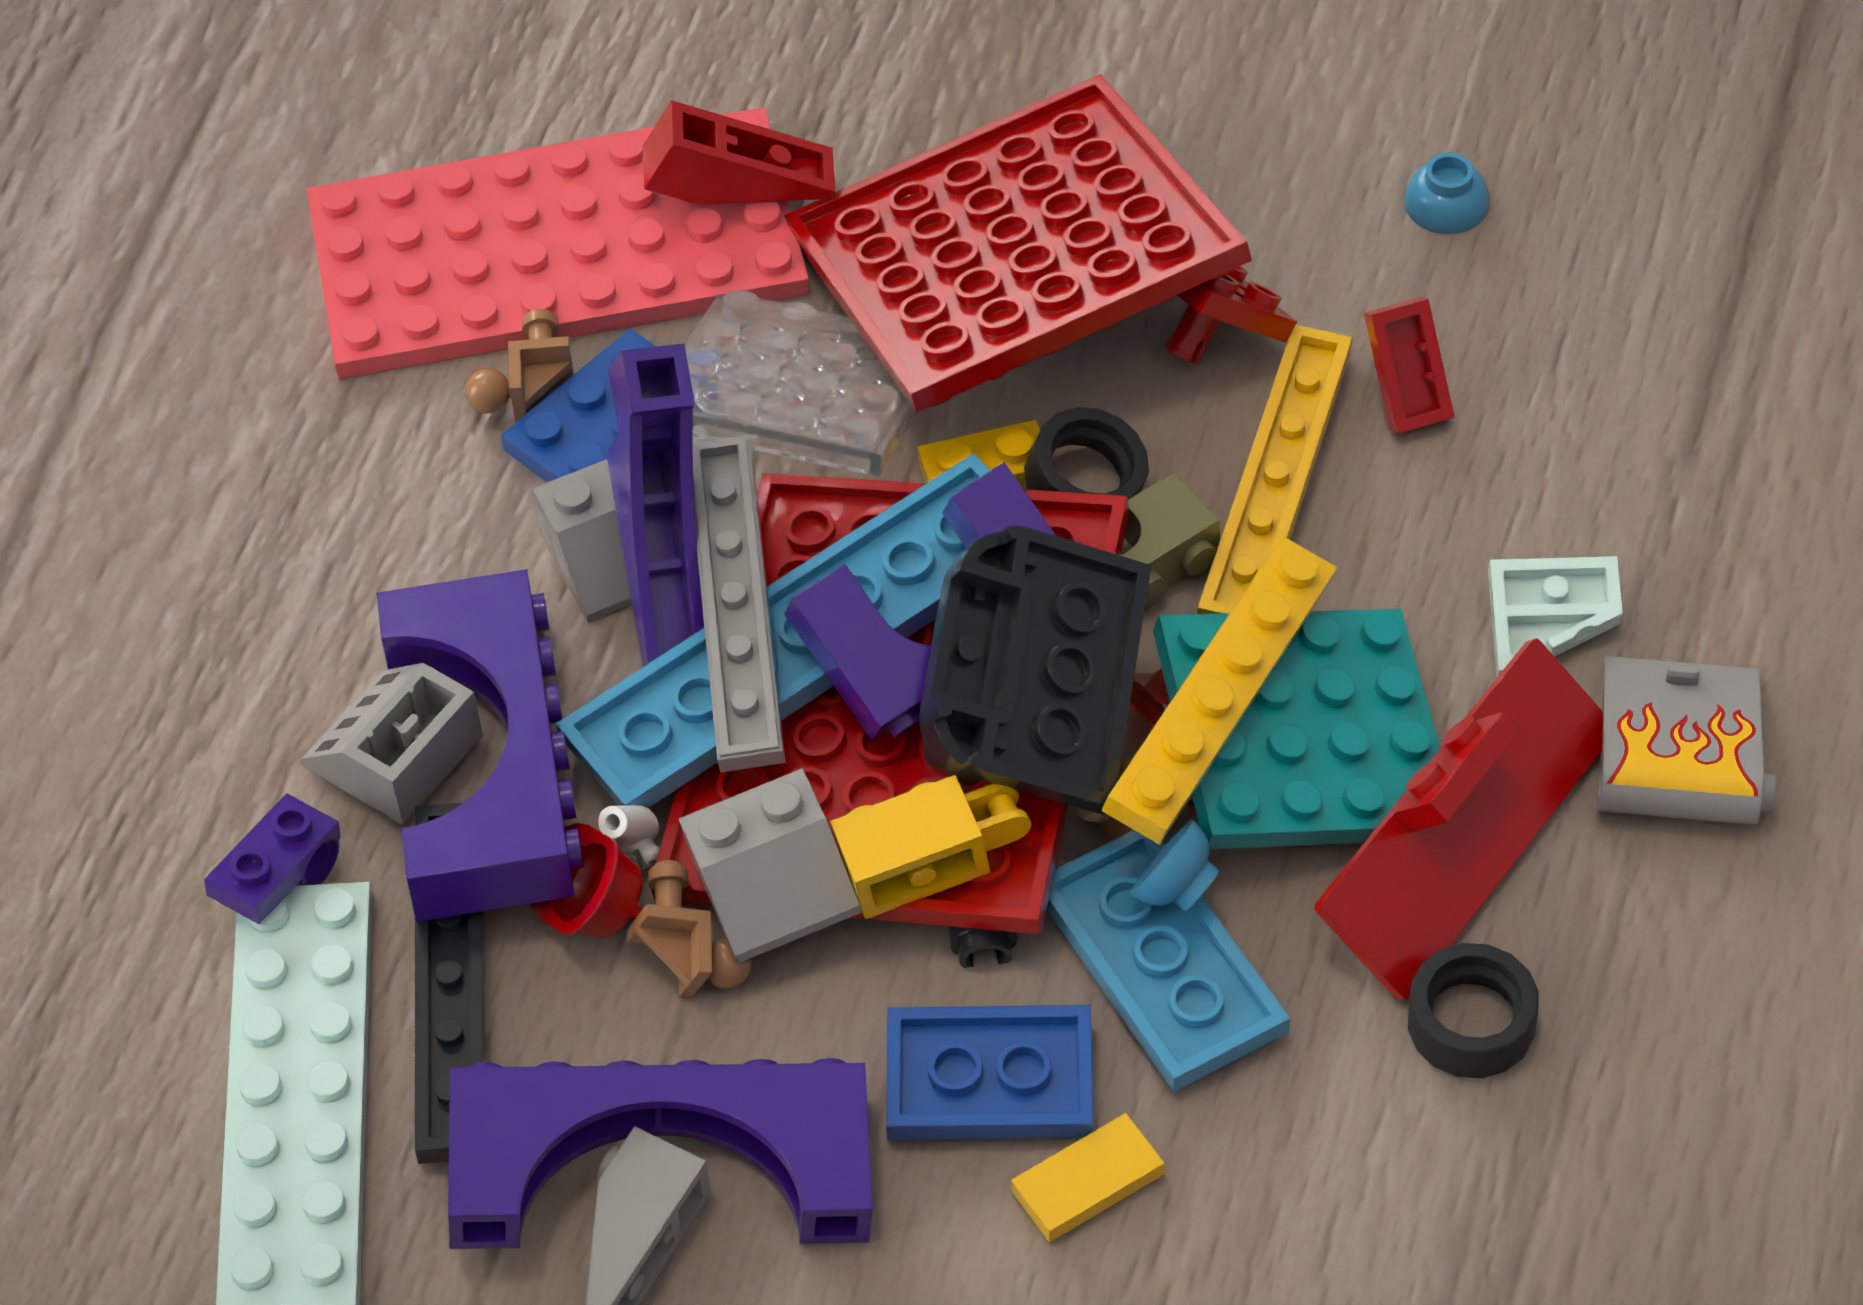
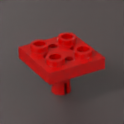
[1165,266,1297,364]

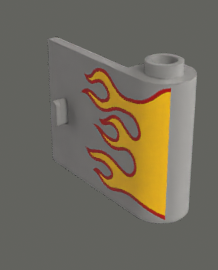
[1597,656,1775,825]

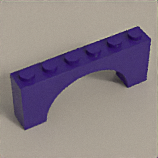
[376,569,584,922]
[448,1058,873,1249]

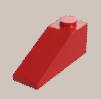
[643,100,835,205]

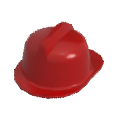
[530,822,643,939]

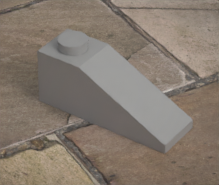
[586,1126,711,1305]

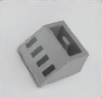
[301,663,483,825]

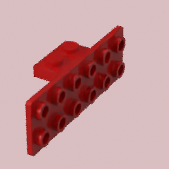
[1314,638,1603,1001]

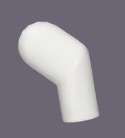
[598,805,660,871]

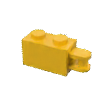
[830,775,1031,919]

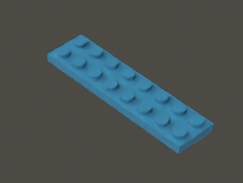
[556,453,990,808]

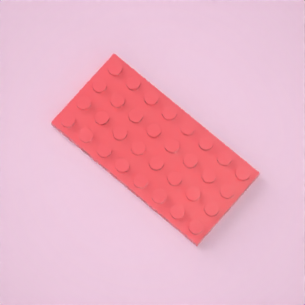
[306,107,810,379]

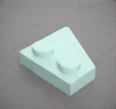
[1488,556,1623,678]

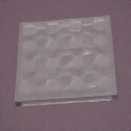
[684,291,917,477]

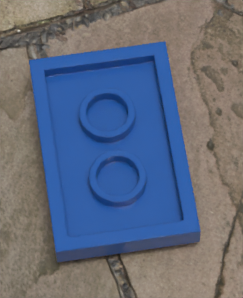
[501,328,718,482]
[886,1005,1093,1140]

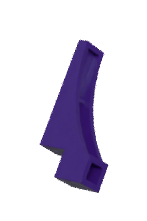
[606,343,704,667]

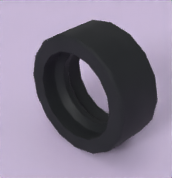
[1024,407,1149,500]
[1408,943,1539,1078]

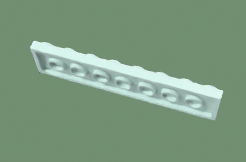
[216,881,373,1305]

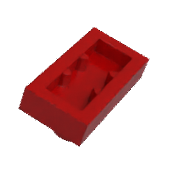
[1364,297,1455,434]

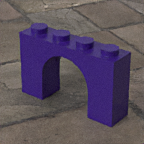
[784,462,1056,741]

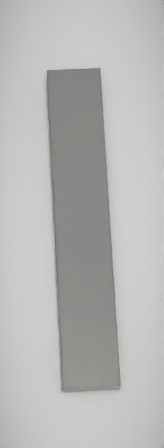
[693,435,786,772]

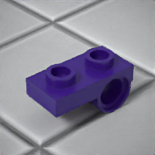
[204,793,341,925]

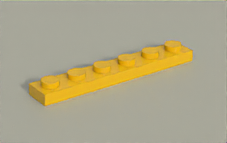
[1197,325,1353,614]
[1102,536,1338,845]

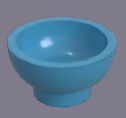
[1404,152,1490,234]
[1130,819,1219,911]

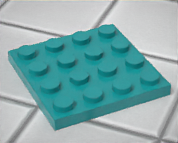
[1153,609,1440,849]

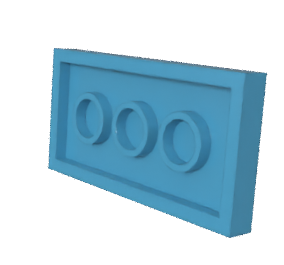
[1046,830,1290,1092]

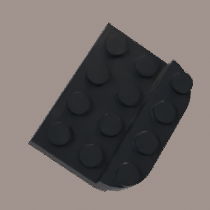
[920,526,1152,815]

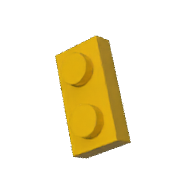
[917,419,1040,488]

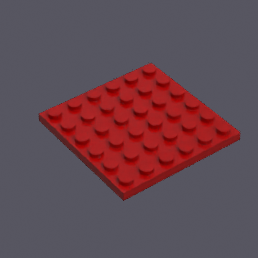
[784,74,1252,413]

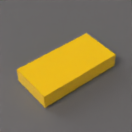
[1011,1113,1165,1243]

